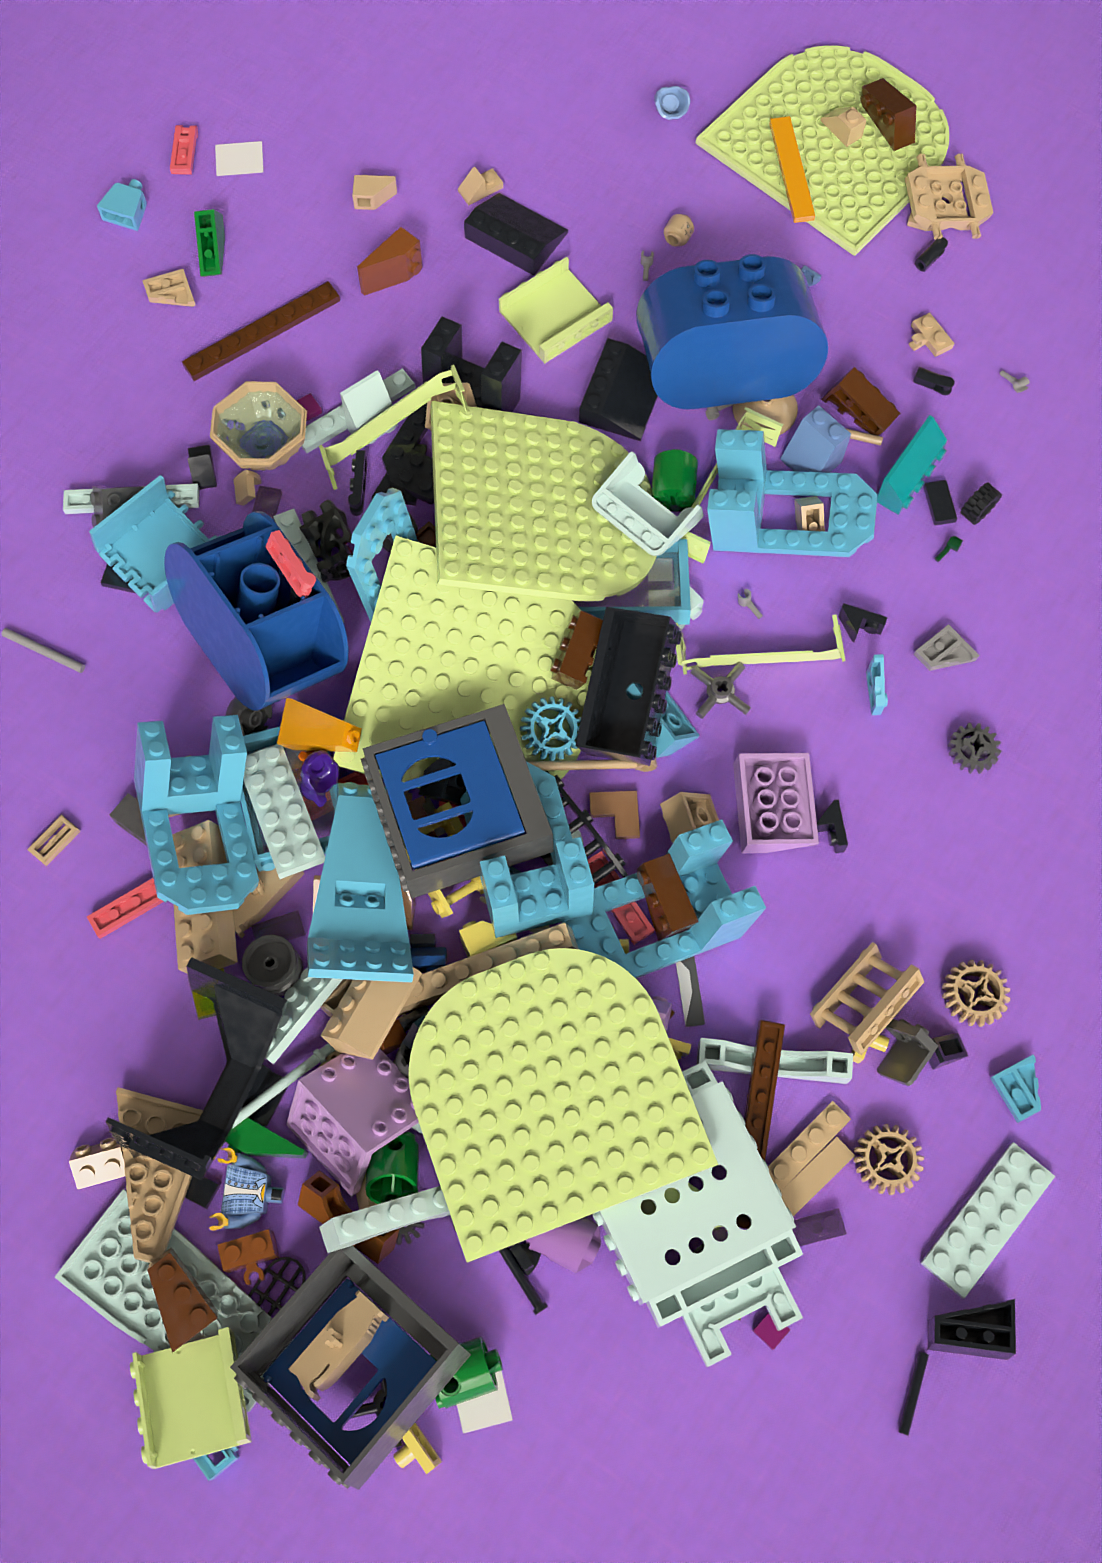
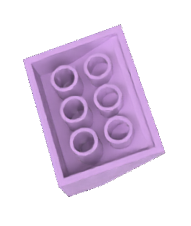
[733,753,819,853]

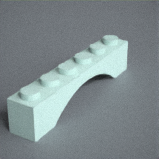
[697,1038,853,1084]
[319,1186,450,1253]

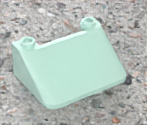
[592,451,704,556]

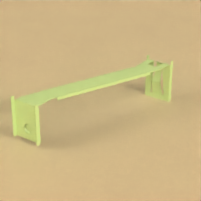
[319,365,470,490]
[680,407,784,564]
[676,614,846,675]

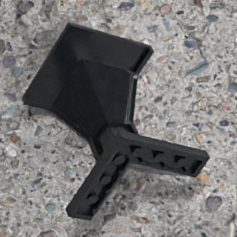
[106,957,287,1181]

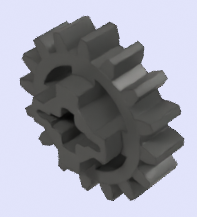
[948,723,1001,774]

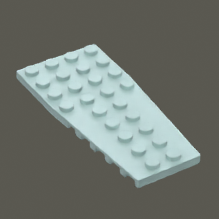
[55,1189,294,1412]

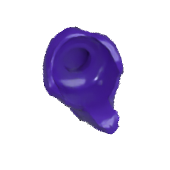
[299,750,340,807]

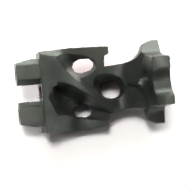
[299,500,353,583]

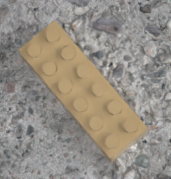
[172,820,238,974]

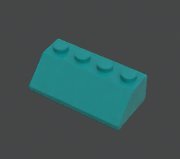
[877,415,947,515]

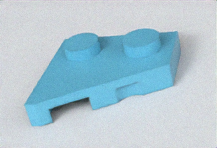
[866,654,888,715]
[990,1054,1041,1123]

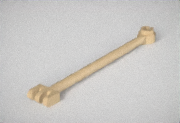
[498,757,657,772]

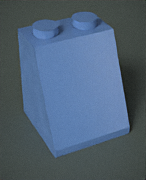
[780,405,851,473]

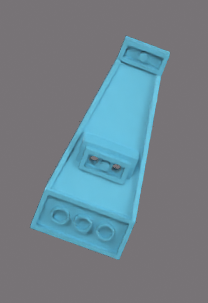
[307,782,414,982]

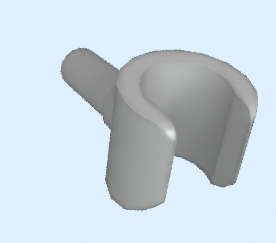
[641,251,654,281]
[1000,370,1030,393]
[705,404,733,420]
[738,589,763,619]

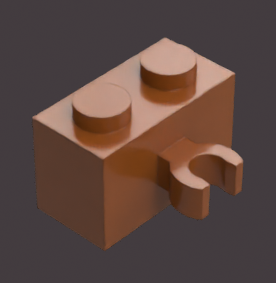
[217,1229,280,1285]

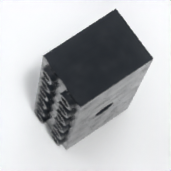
[575,607,682,766]

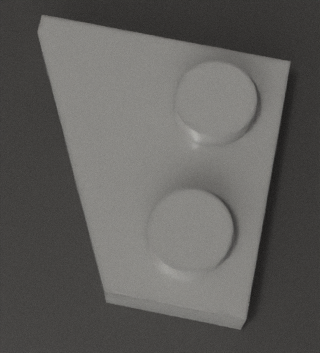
[914,624,980,671]

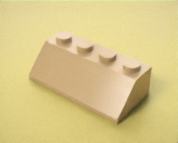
[320,967,422,1060]

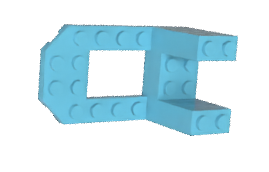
[707,429,878,557]
[346,488,423,622]
[134,715,259,915]
[460,761,594,938]
[561,820,766,978]

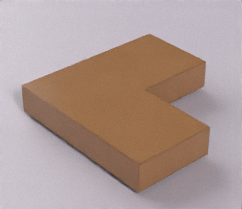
[589,791,640,839]

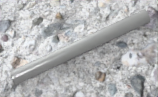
[2,628,85,673]

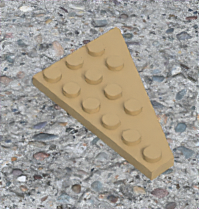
[116,1087,203,1263]

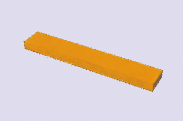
[769,116,815,223]

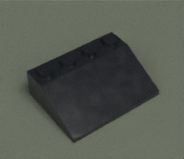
[464,193,568,276]
[579,338,658,441]

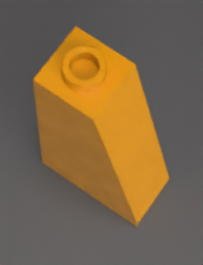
[277,698,362,752]

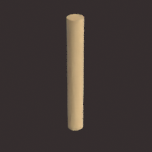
[845,428,883,446]

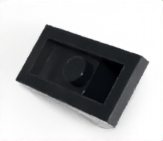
[187,445,217,490]
[838,603,887,642]
[817,799,848,853]

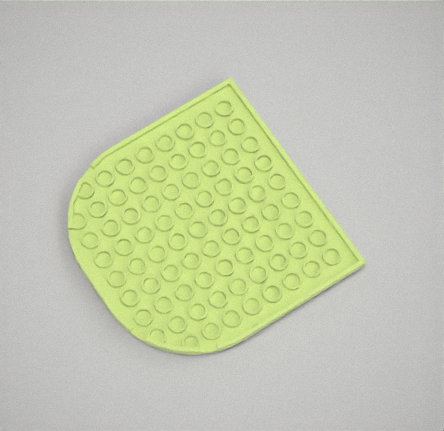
[696,45,949,256]
[430,401,656,601]
[332,536,597,789]
[409,948,718,1263]

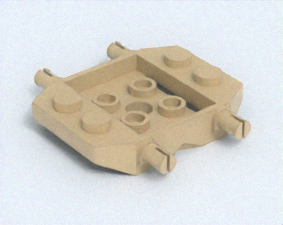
[905,153,994,240]

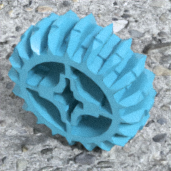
[520,696,582,761]

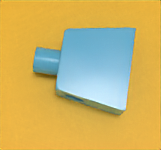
[97,179,147,231]

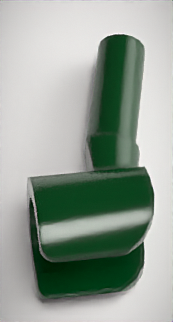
[934,536,963,562]

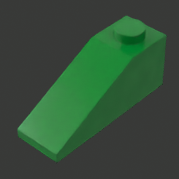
[194,209,225,277]
[225,1118,308,1158]

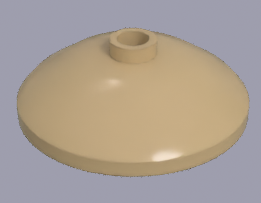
[733,395,798,435]

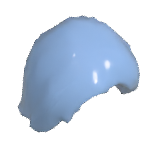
[654,86,691,120]

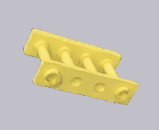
[399,802,484,918]

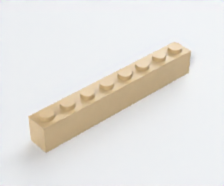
[398,923,578,1016]

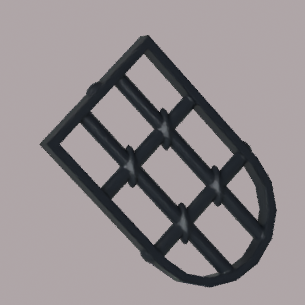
[248,1257,306,1316]

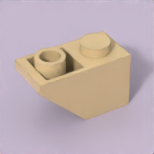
[352,175,397,210]

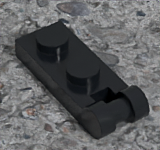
[348,450,367,516]

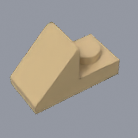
[458,167,503,206]

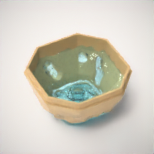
[210,381,307,471]

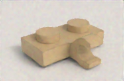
[908,313,955,357]

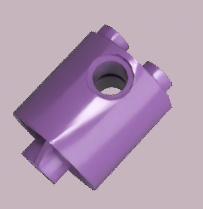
[526,1217,601,1273]

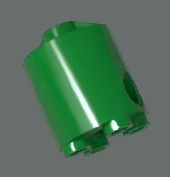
[652,449,698,512]
[365,1132,419,1204]
[430,1336,503,1409]

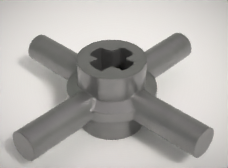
[690,662,751,719]

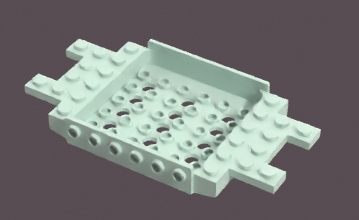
[592,1061,803,1367]

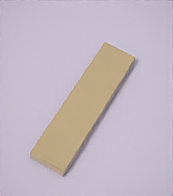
[780,1137,855,1216]

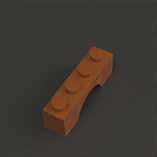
[297,1170,400,1264]

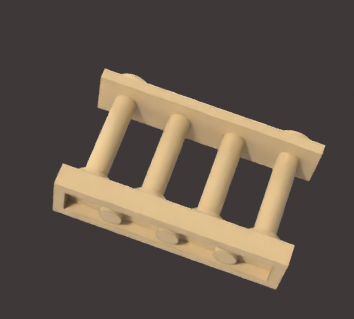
[810,942,924,1055]

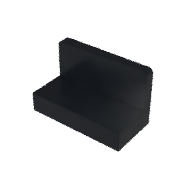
[242,1065,288,1126]

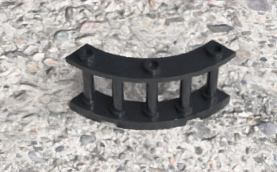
[518,771,628,885]

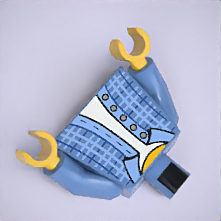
[209,1148,284,1231]

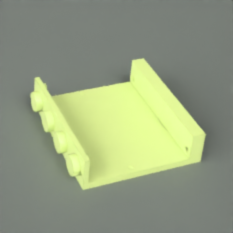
[499,257,613,364]
[130,1327,252,1469]

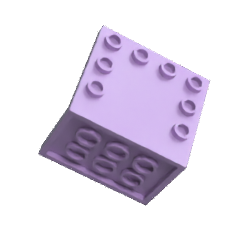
[286,1048,419,1197]

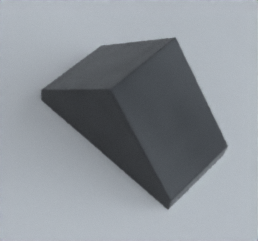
[929,1033,968,1070]

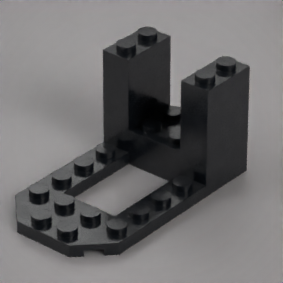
[382,316,522,504]

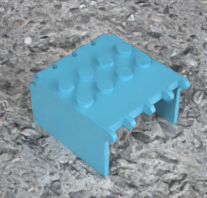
[89,475,221,613]

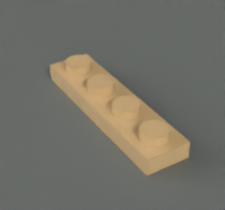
[768,1101,851,1191]

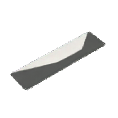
[676,956,705,1027]

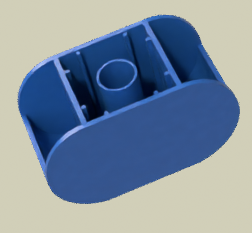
[636,254,828,410]
[164,511,349,711]

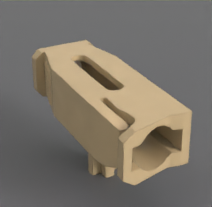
[233,868,304,938]
[289,1290,389,1402]

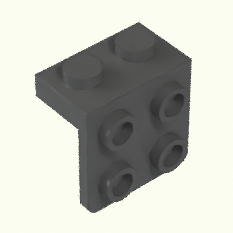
[90,485,144,527]
[877,1019,938,1086]

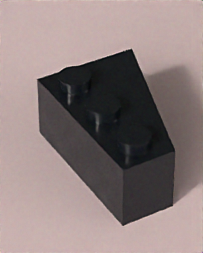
[927,1299,1016,1360]

